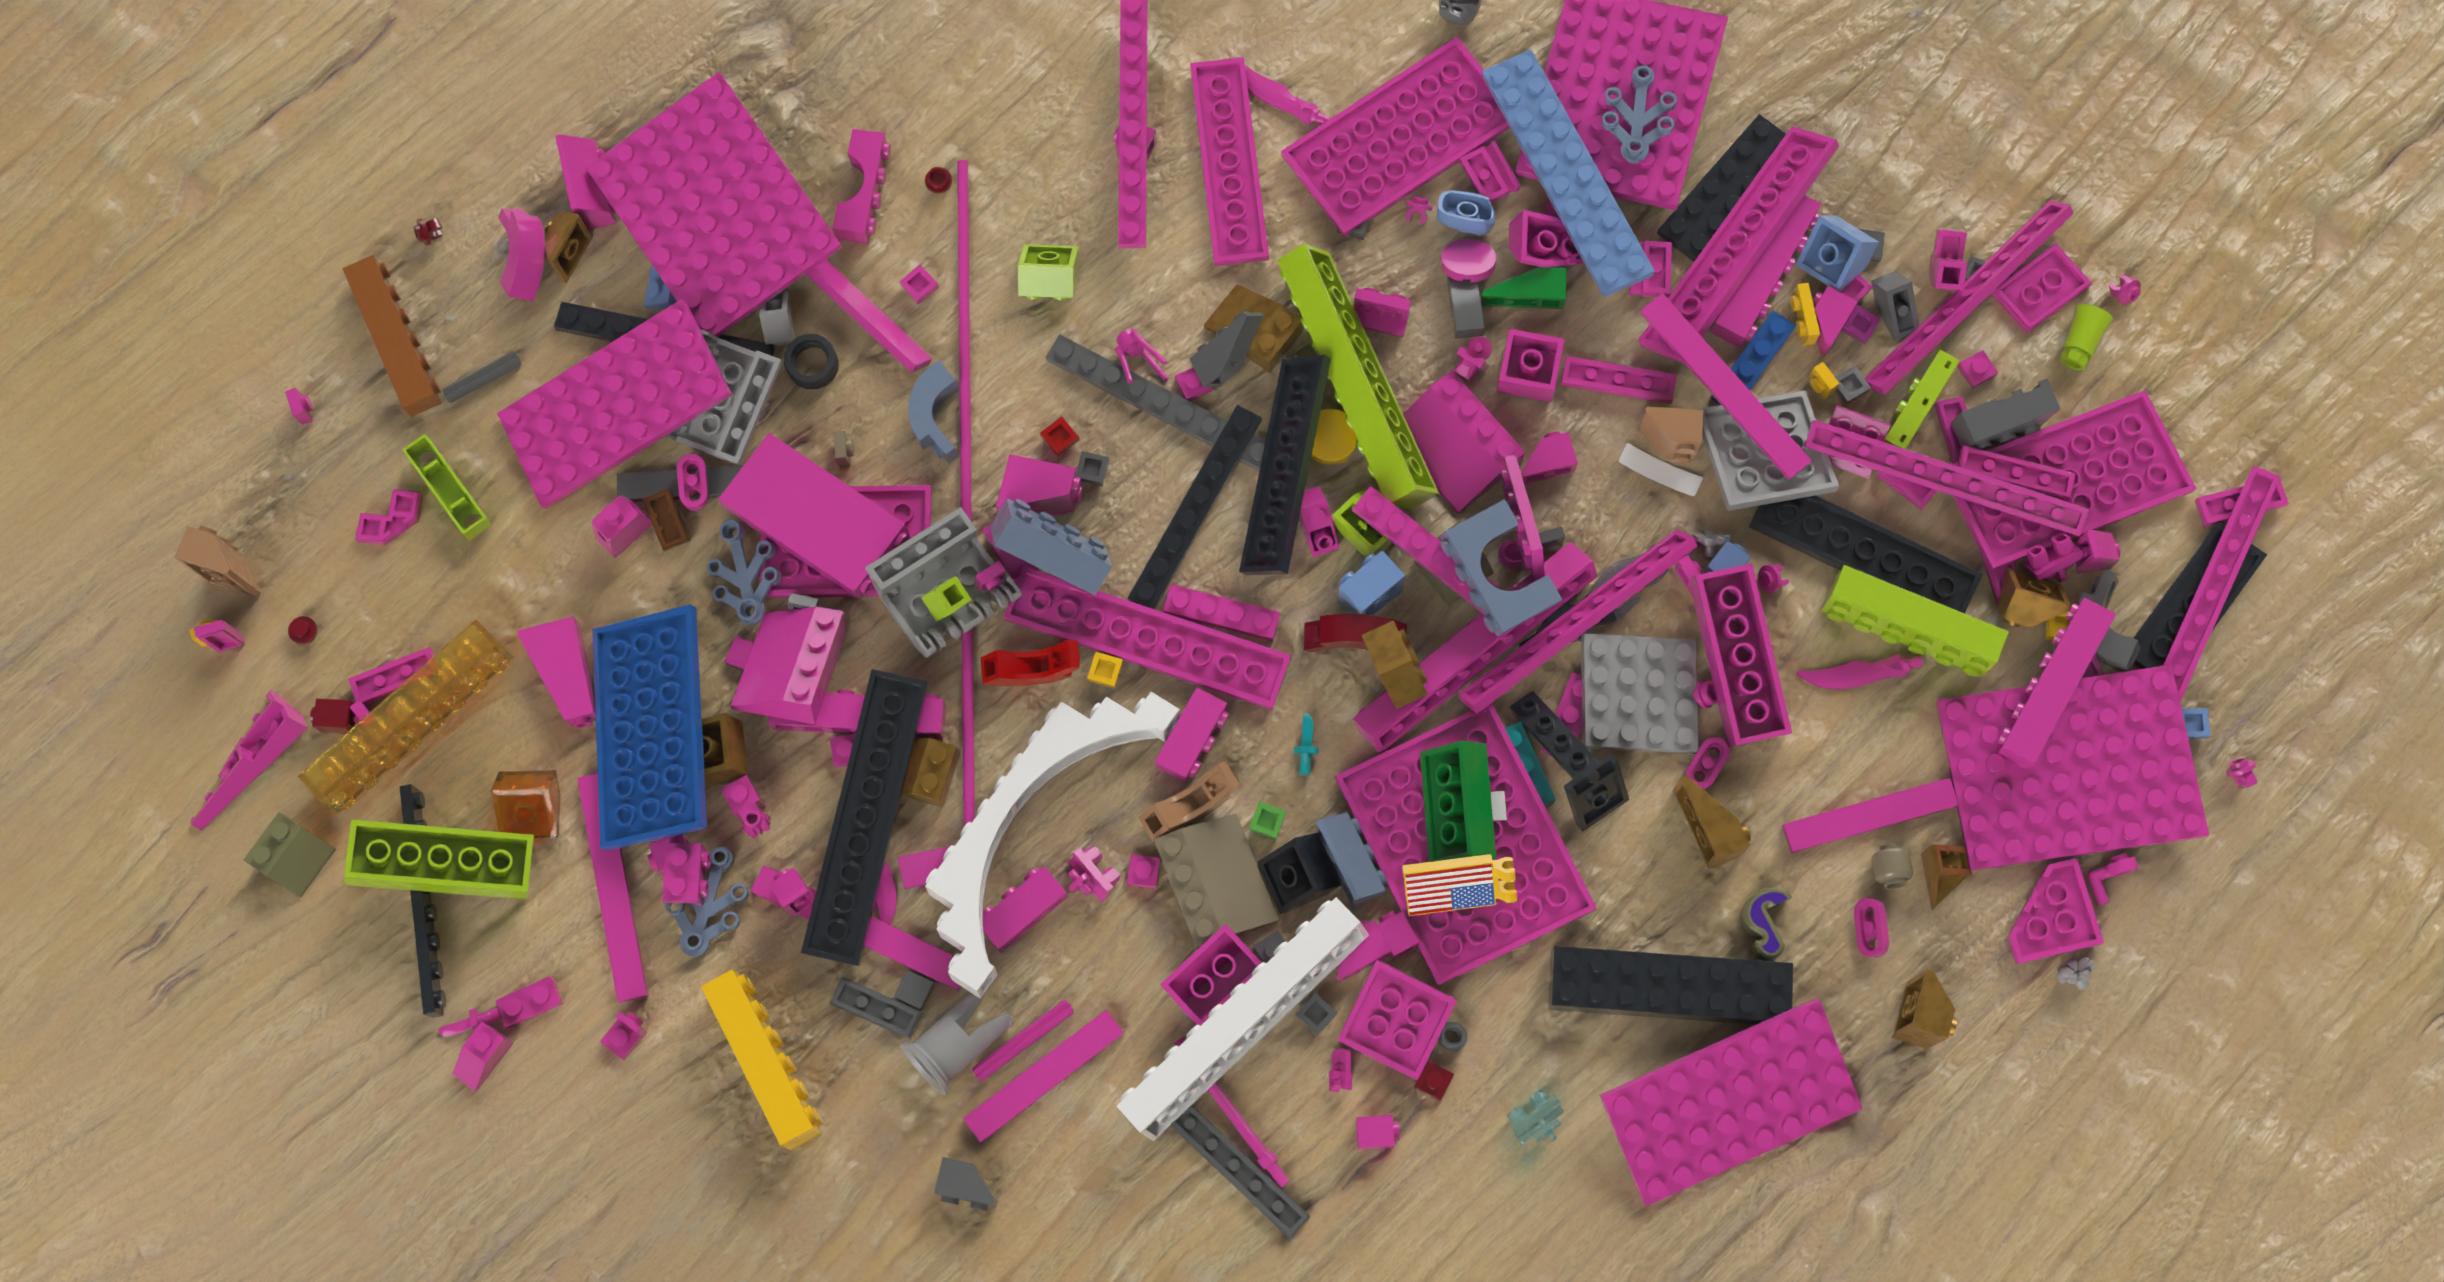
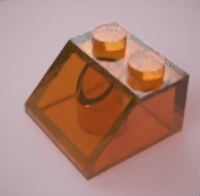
[491,770,561,838]

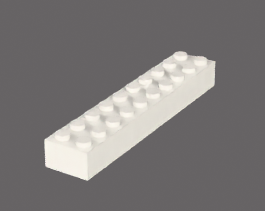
[1117,898,1369,1141]

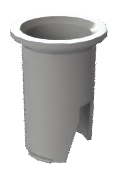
[900,993,1014,1096]

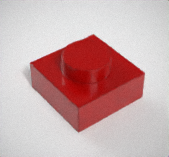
[1040,416,1080,457]

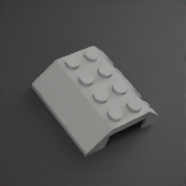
[665,329,783,465]
[865,507,1022,658]

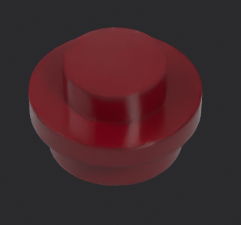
[925,167,952,194]
[288,616,318,644]

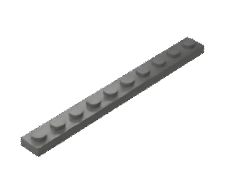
[1046,334,1265,471]

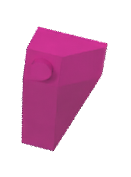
[1508,210,1584,268]

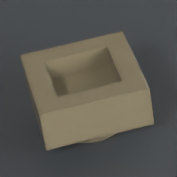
[834,431,854,467]

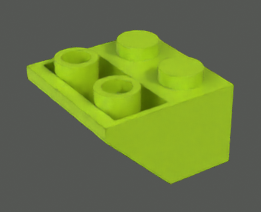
[1332,486,1393,558]

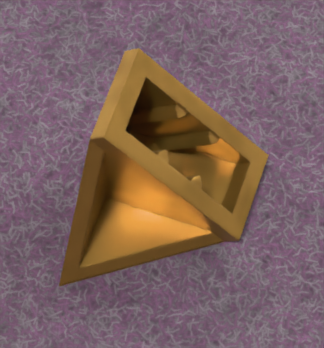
[1921,844,1972,910]

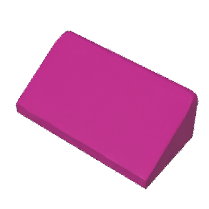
[897,846,950,889]

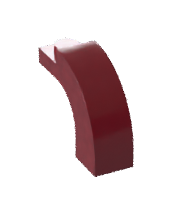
[1303,614,1407,653]

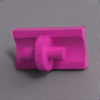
[1454,337,1492,382]
[2023,532,2084,582]
[1068,846,1120,902]

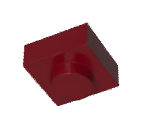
[1414,1061,1454,1102]

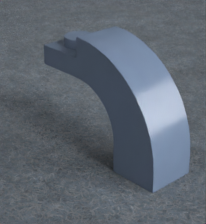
[908,360,959,463]

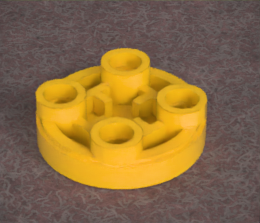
[1311,408,1357,464]

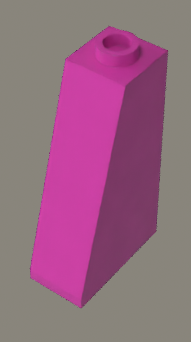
[517,616,596,728]

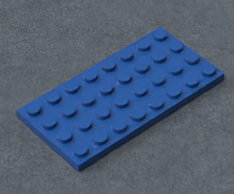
[592,604,707,851]

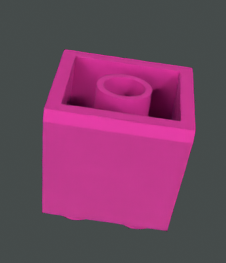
[996,454,1083,516]

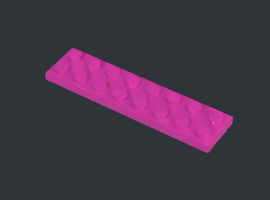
[1190,57,1269,267]

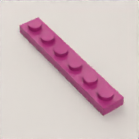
[1352,486,1502,614]

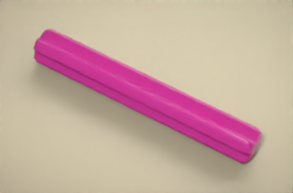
[972,1000,1074,1081]

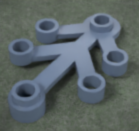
[1602,65,1677,163]
[707,519,782,625]
[665,846,749,957]

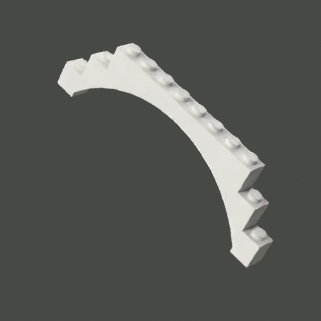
[925,692,1180,999]

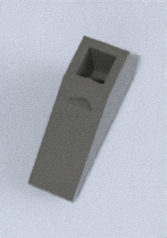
[1189,311,1264,387]

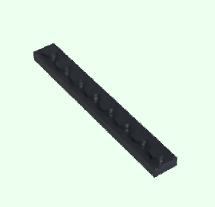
[554,301,775,356]
[1127,404,1262,610]
[399,784,446,1018]

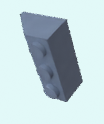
[1315,812,1388,910]

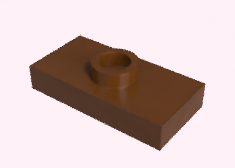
[643,488,691,551]

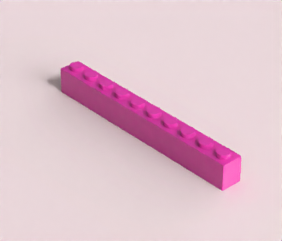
[1353,542,1598,754]

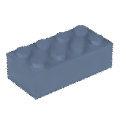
[990,498,1112,595]

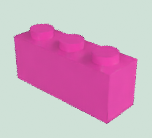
[1155,687,1230,783]
[983,866,1068,953]

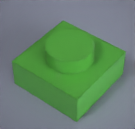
[1249,801,1286,840]

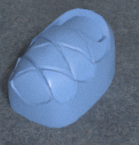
[1436,191,1496,236]

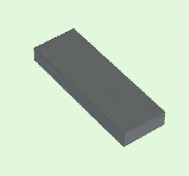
[829,977,923,1040]

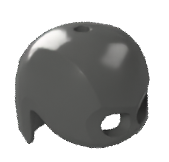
[1439,0,1481,25]

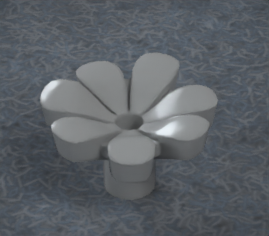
[1693,530,1731,557]
[2056,957,2095,990]

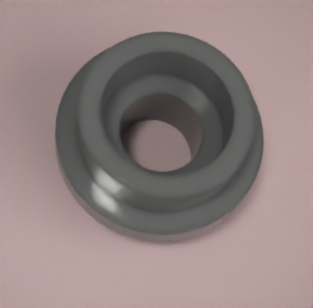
[1438,1022,1467,1052]

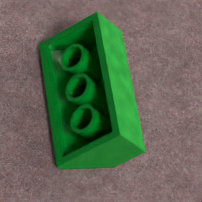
[1420,741,1496,862]

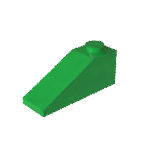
[1481,266,1566,309]

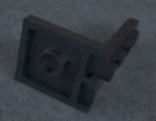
[1510,691,1630,832]

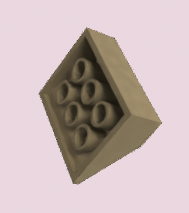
[1154,813,1279,950]

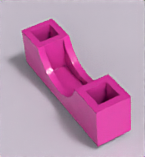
[832,129,891,244]

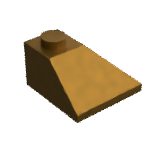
[545,213,593,284]
[1998,567,2071,627]

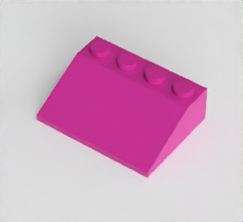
[1403,370,1525,514]
[731,606,847,724]

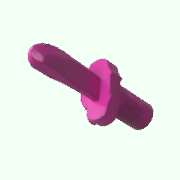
[438,1008,502,1036]

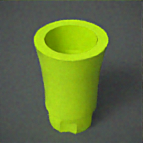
[2059,304,2113,371]

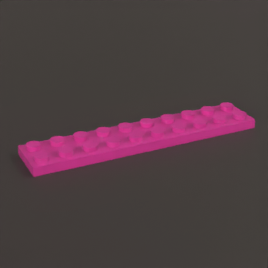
[1638,126,1839,363]
[1003,566,1291,710]

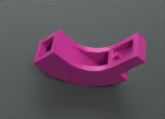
[498,208,545,301]

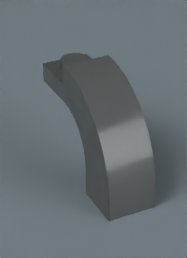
[2078,569,2141,672]

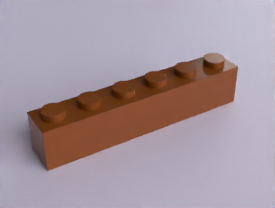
[342,255,442,417]

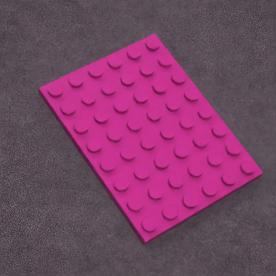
[1516,0,1728,210]
[585,72,843,337]
[1936,665,2209,871]
[1335,703,1597,986]

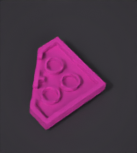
[2007,858,2104,965]

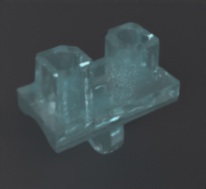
[1507,1089,1564,1145]

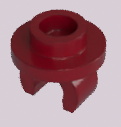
[413,218,442,246]

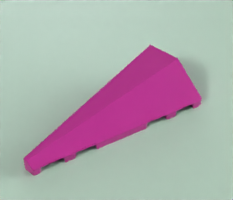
[190,690,308,830]

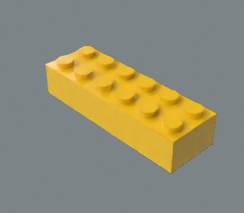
[701,969,823,1150]

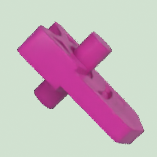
[1329,1047,1353,1092]

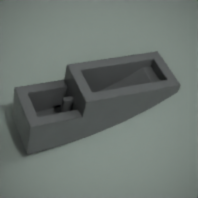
[1446,275,1484,339]

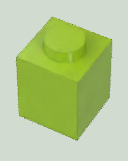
[921,576,972,621]

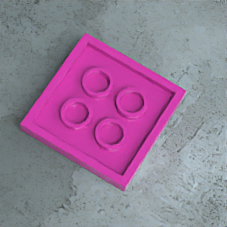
[1337,959,1457,1081]

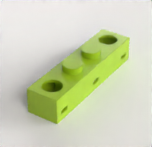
[1884,349,1960,449]
[402,434,492,541]

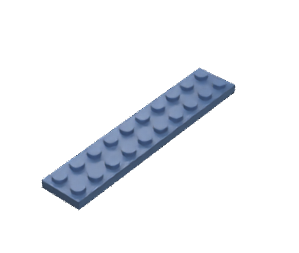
[1482,49,1655,298]

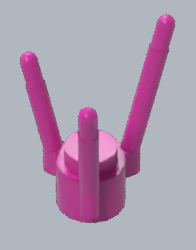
[1114,328,1168,384]

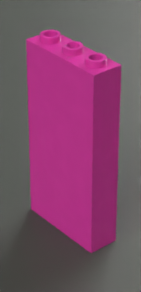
[718,433,909,599]

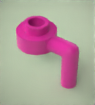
[2087,853,2139,906]

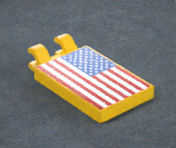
[1402,854,1517,916]

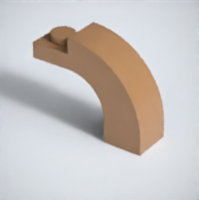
[1139,761,1240,842]

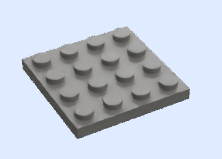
[1698,391,1839,511]
[1581,633,1698,754]

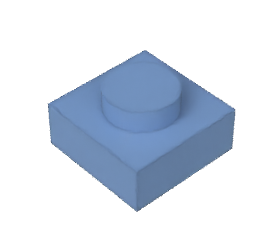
[2182,708,2211,739]

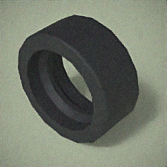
[784,334,839,389]

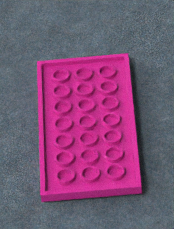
[1281,37,1510,238]
[497,299,732,509]
[1952,390,2197,571]
[1599,998,1863,1206]

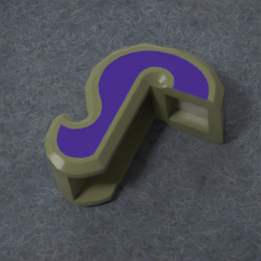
[1740,887,1792,961]

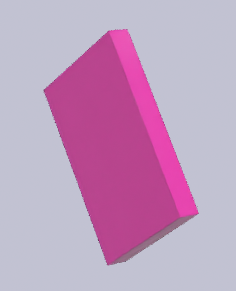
[1991,243,2092,334]

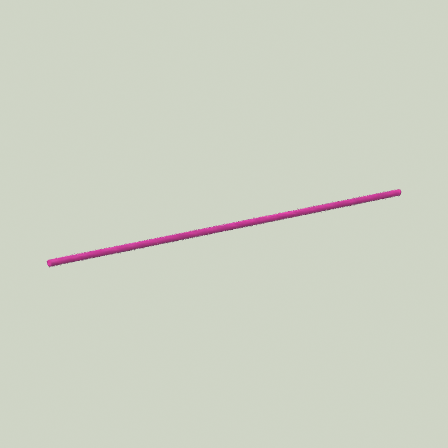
[957,160,975,826]

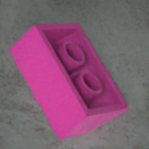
[555,134,616,231]
[1160,924,1261,1026]

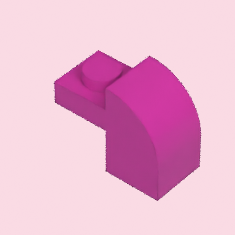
[1929,229,1967,291]

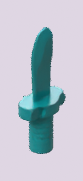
[1294,713,1319,776]

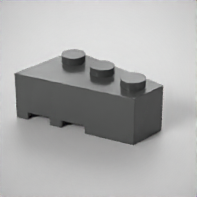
[1951,378,2061,450]

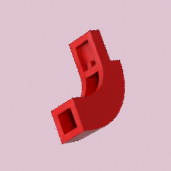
[980,639,1080,686]

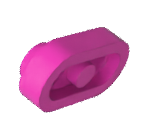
[677,454,710,511]
[1684,737,1730,790]
[1854,898,1889,958]

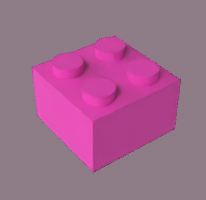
[1497,329,1564,402]

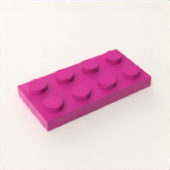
[1501,455,1545,581]

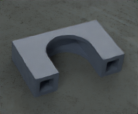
[1440,499,1563,637]

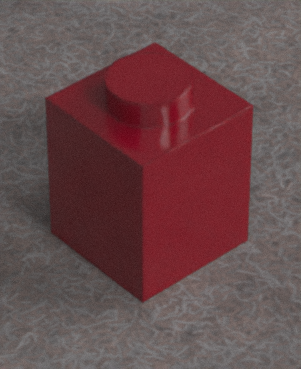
[310,698,357,735]

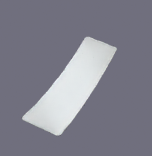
[1619,443,1703,496]

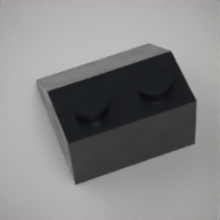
[1257,833,1341,914]

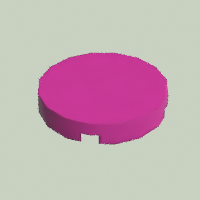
[1441,239,1496,282]

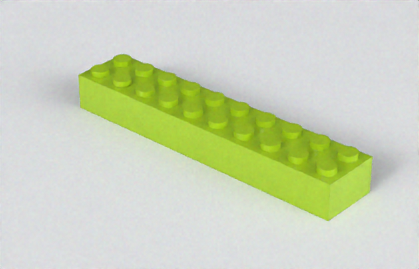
[1277,243,1439,510]

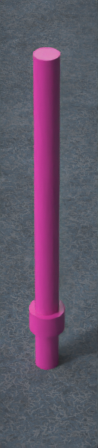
[1174,1037,1290,1188]

